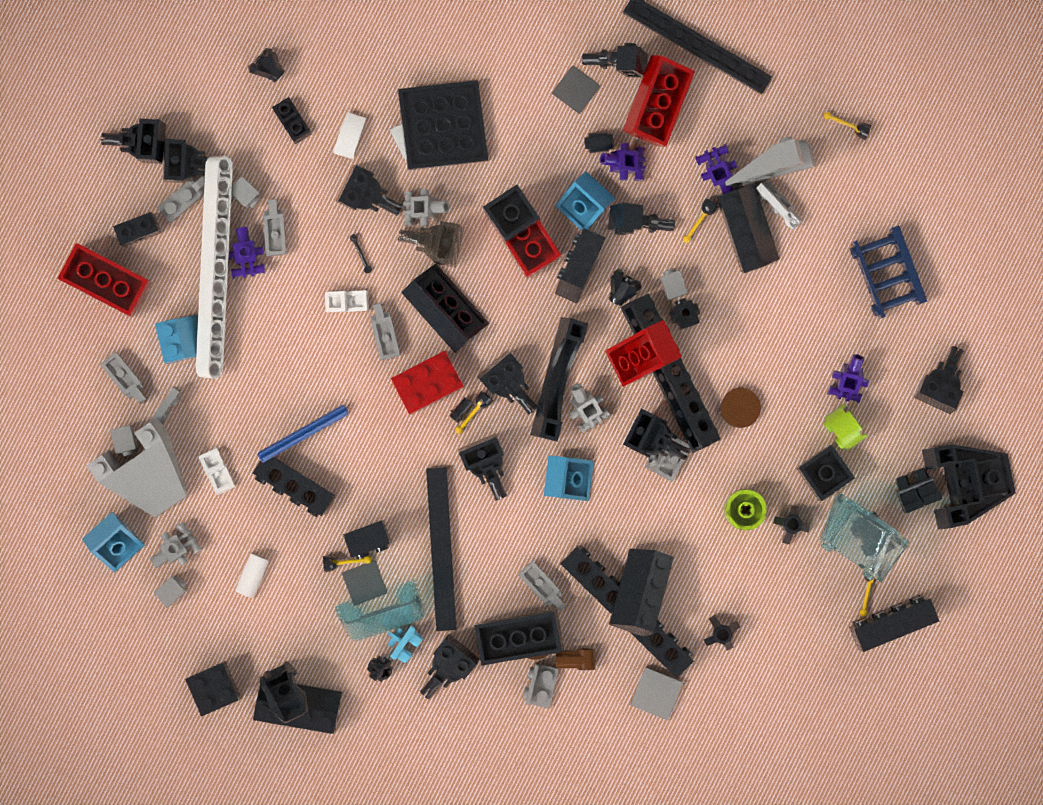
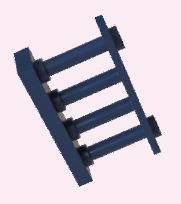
[850,225,927,319]

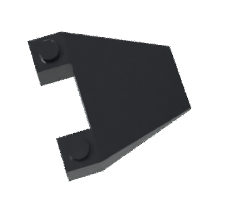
[922,444,1016,530]

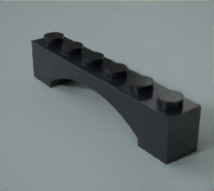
[530,317,588,442]

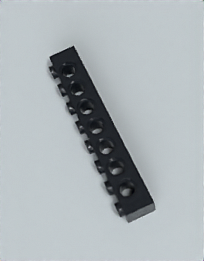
[620,293,721,453]
[560,546,694,678]

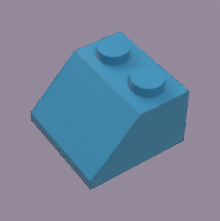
[555,171,616,231]
[155,315,198,364]
[544,455,594,501]
[82,512,145,573]

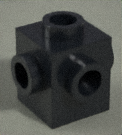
[669,298,700,331]

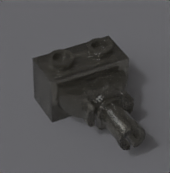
[398,221,464,268]

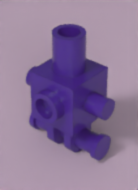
[600,143,646,181]
[695,144,738,193]
[228,227,265,279]
[827,354,869,403]

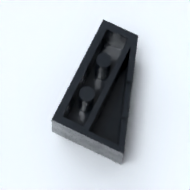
[555,228,606,304]

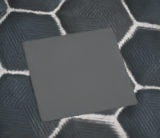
[552,66,600,114]
[342,561,387,606]

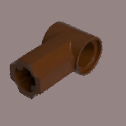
[556,648,596,670]

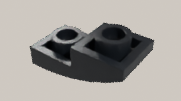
[272,97,312,144]

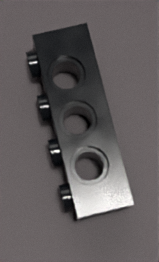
[253,457,336,517]

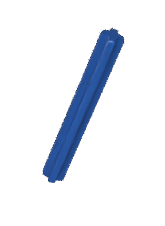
[257,405,348,462]

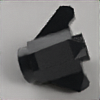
[248,48,285,83]
[608,269,641,306]
[773,505,810,544]
[704,615,741,651]

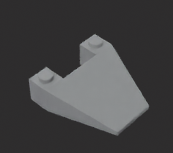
[725,136,816,187]
[86,418,188,517]

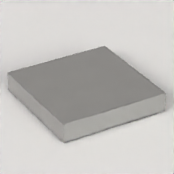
[630,667,683,720]

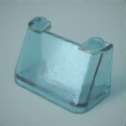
[820,492,910,582]
[335,579,425,641]

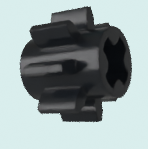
[367,655,393,682]

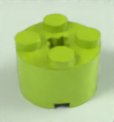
[823,404,868,450]
[724,489,766,530]

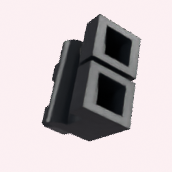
[895,468,943,514]

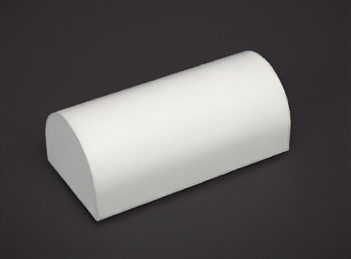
[235,553,270,598]

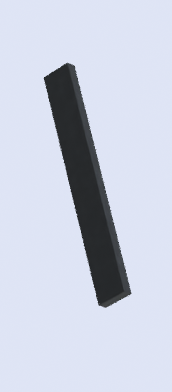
[623,0,772,95]
[426,467,457,631]

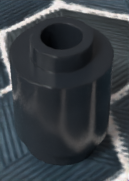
[584,132,614,153]

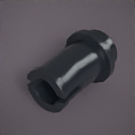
[449,397,474,423]

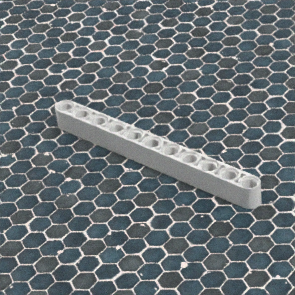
[196,156,233,379]

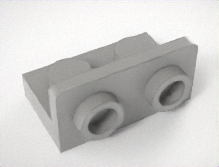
[646,436,691,482]
[523,663,559,709]

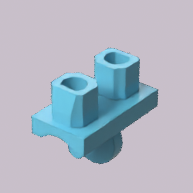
[387,625,423,663]

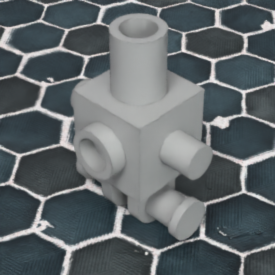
[403,189,450,226]
[569,383,611,433]
[150,522,203,568]

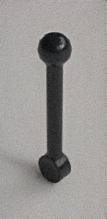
[350,234,372,274]

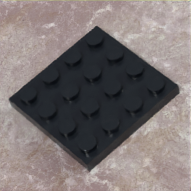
[397,80,488,170]

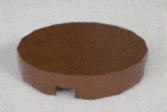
[720,388,761,428]

